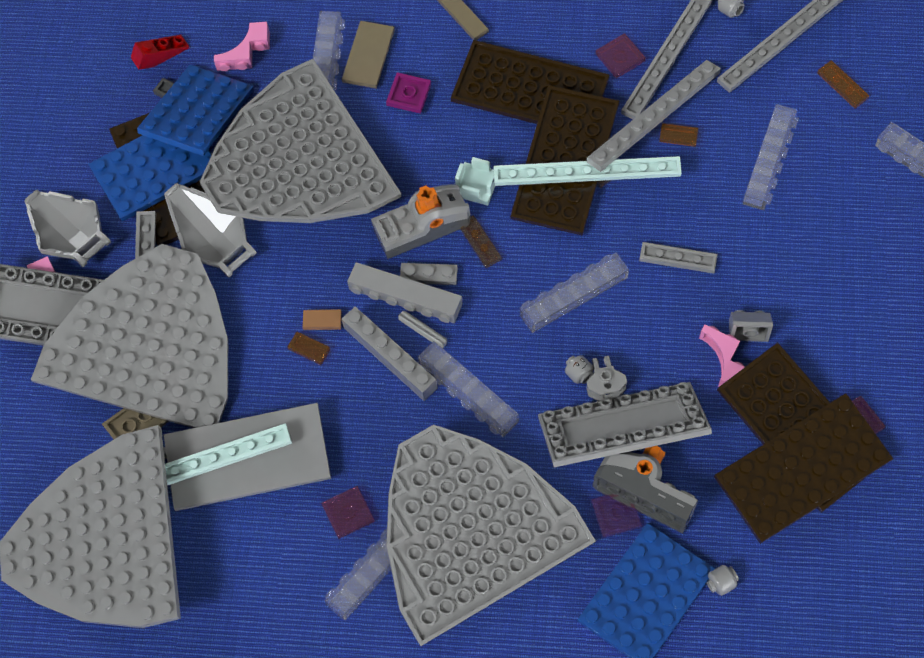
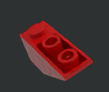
[131,35,189,70]

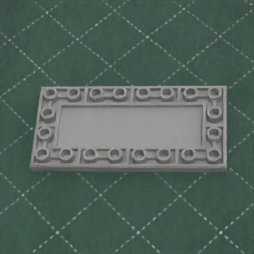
[0,264,104,346]
[538,382,712,467]
[164,403,331,511]

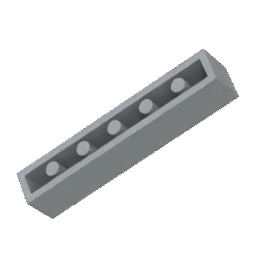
[347,262,463,323]
[342,306,438,401]

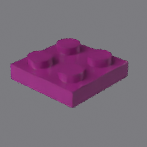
[386,73,431,114]

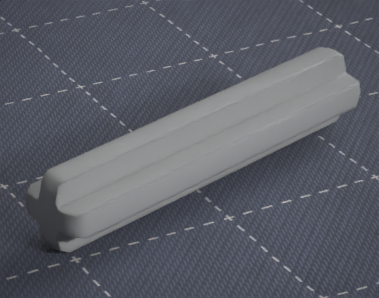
[398,311,448,348]

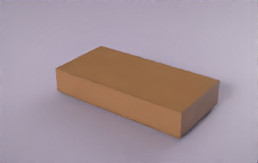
[303,309,342,330]

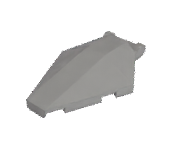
[164,183,257,278]
[24,190,111,267]

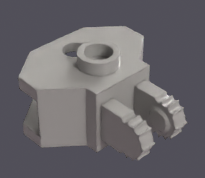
[586,356,627,401]

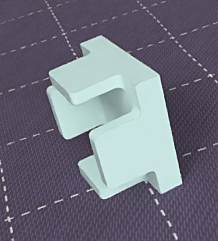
[455,157,495,206]

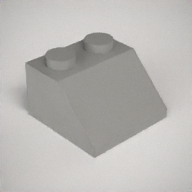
[729,310,773,342]

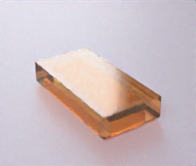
[659,123,698,147]
[287,332,330,365]

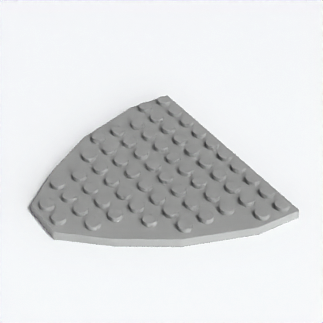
[200,59,401,223]
[31,244,228,428]
[0,425,181,628]
[386,425,596,646]

